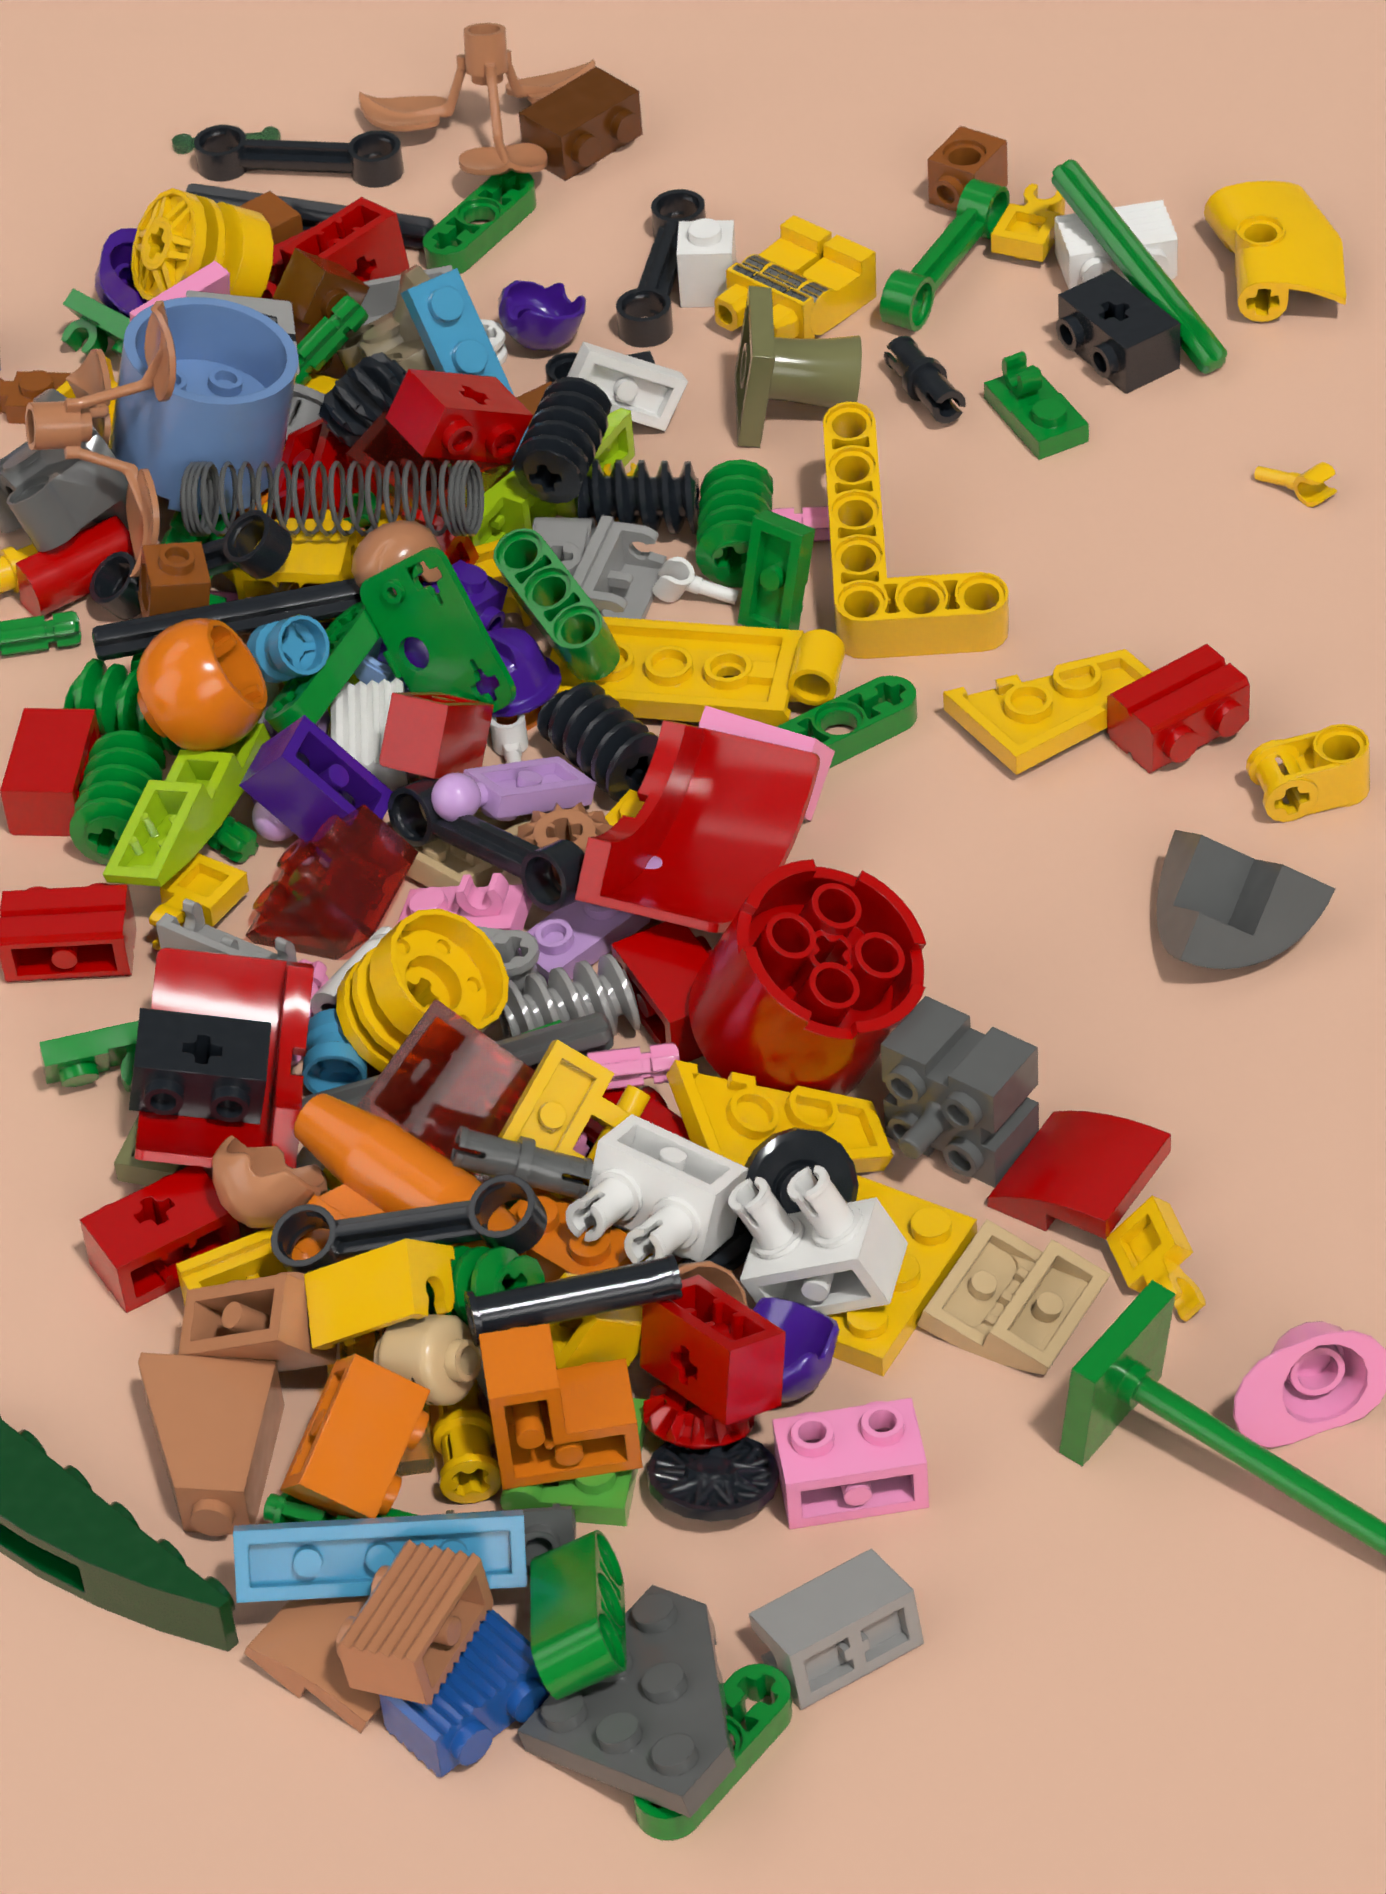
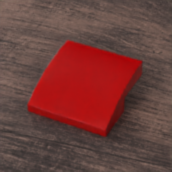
[987,1110,1171,1240]

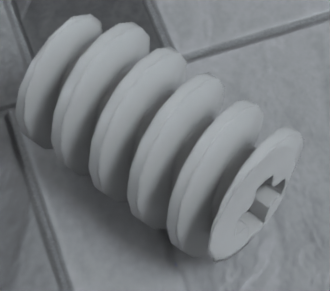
[499,954,641,1039]

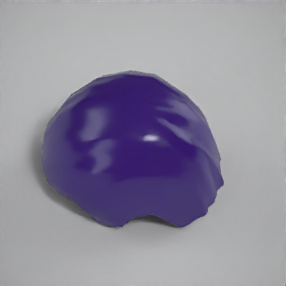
[753,1297,839,1403]

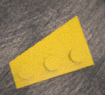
[943,649,1152,775]
[666,1060,894,1173]
[826,1175,977,1376]

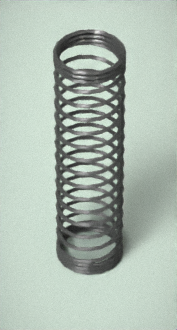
[180,460,484,537]

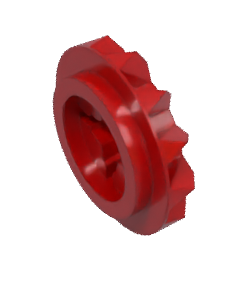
[643,1385,755,1449]

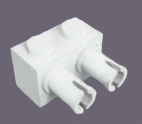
[566,1114,748,1263]
[728,1165,908,1315]

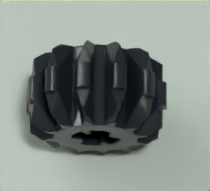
[319,352,407,452]

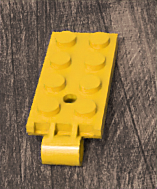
[541,616,845,727]

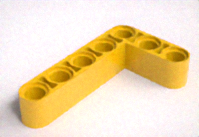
[823,402,1009,659]

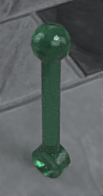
[172,126,281,154]

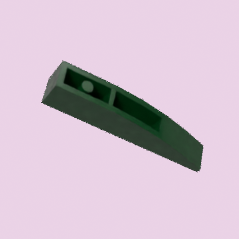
[0,1416,239,1652]

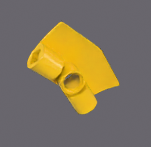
[1204,180,1346,322]

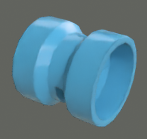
[247,615,330,683]
[302,1009,368,1094]

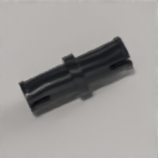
[884,336,966,423]

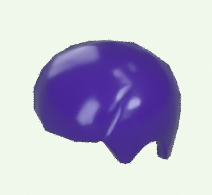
[498,280,586,351]

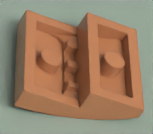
[244,1596,382,1733]

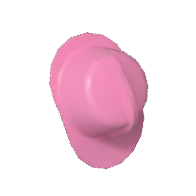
[1233,1321,1386,1448]

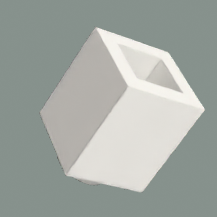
[677,218,737,308]

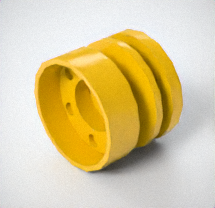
[131,188,274,300]
[336,909,509,1073]

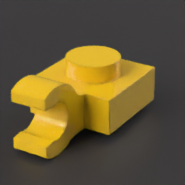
[149,853,249,951]
[1106,1195,1206,1322]

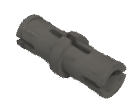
[450,1126,593,1200]

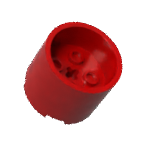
[689,859,927,1096]

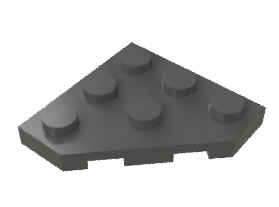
[517,1585,736,1818]

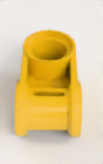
[1246,724,1370,822]

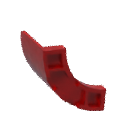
[575,720,820,933]
[134,947,314,1168]

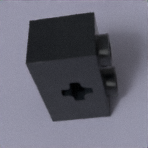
[1056,269,1181,394]
[129,1008,271,1124]

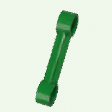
[880,178,1010,331]

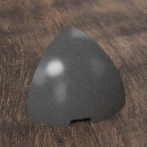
[1156,830,1336,969]

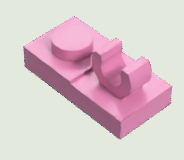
[397,873,532,931]

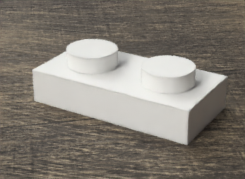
[567,342,688,431]

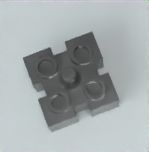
[881,996,1039,1188]

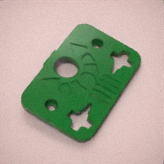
[360,547,516,713]

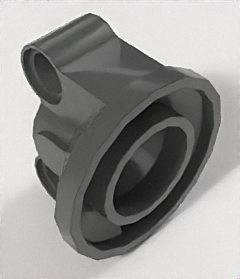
[0,388,129,552]

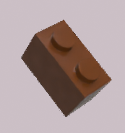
[518,67,643,181]

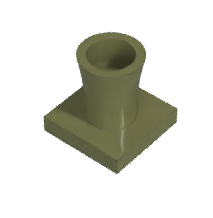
[734,286,862,448]

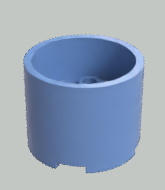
[109,297,298,515]

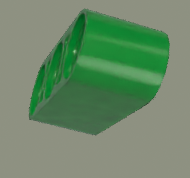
[493,528,620,681]
[530,1530,627,1700]

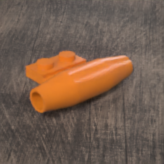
[292,1093,526,1260]

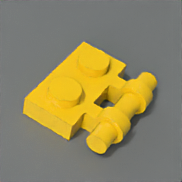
[498,1039,651,1202]

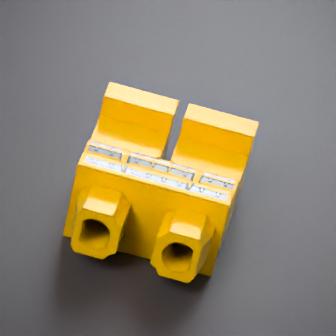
[714,215,876,338]

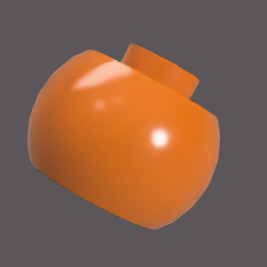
[137,618,267,751]

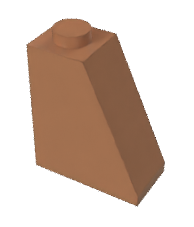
[138,1352,285,1536]

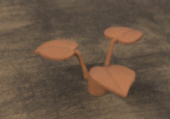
[359,23,596,176]
[25,301,176,577]

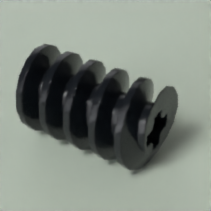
[514,377,612,504]
[578,459,700,535]
[537,682,659,803]

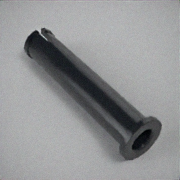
[464,1254,683,1347]

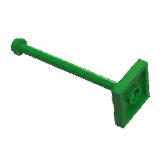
[1059,1280,1386,1557]

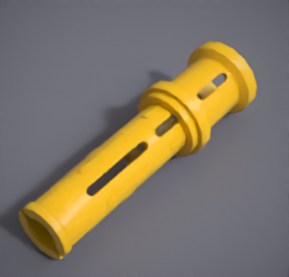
[432,1380,502,1504]

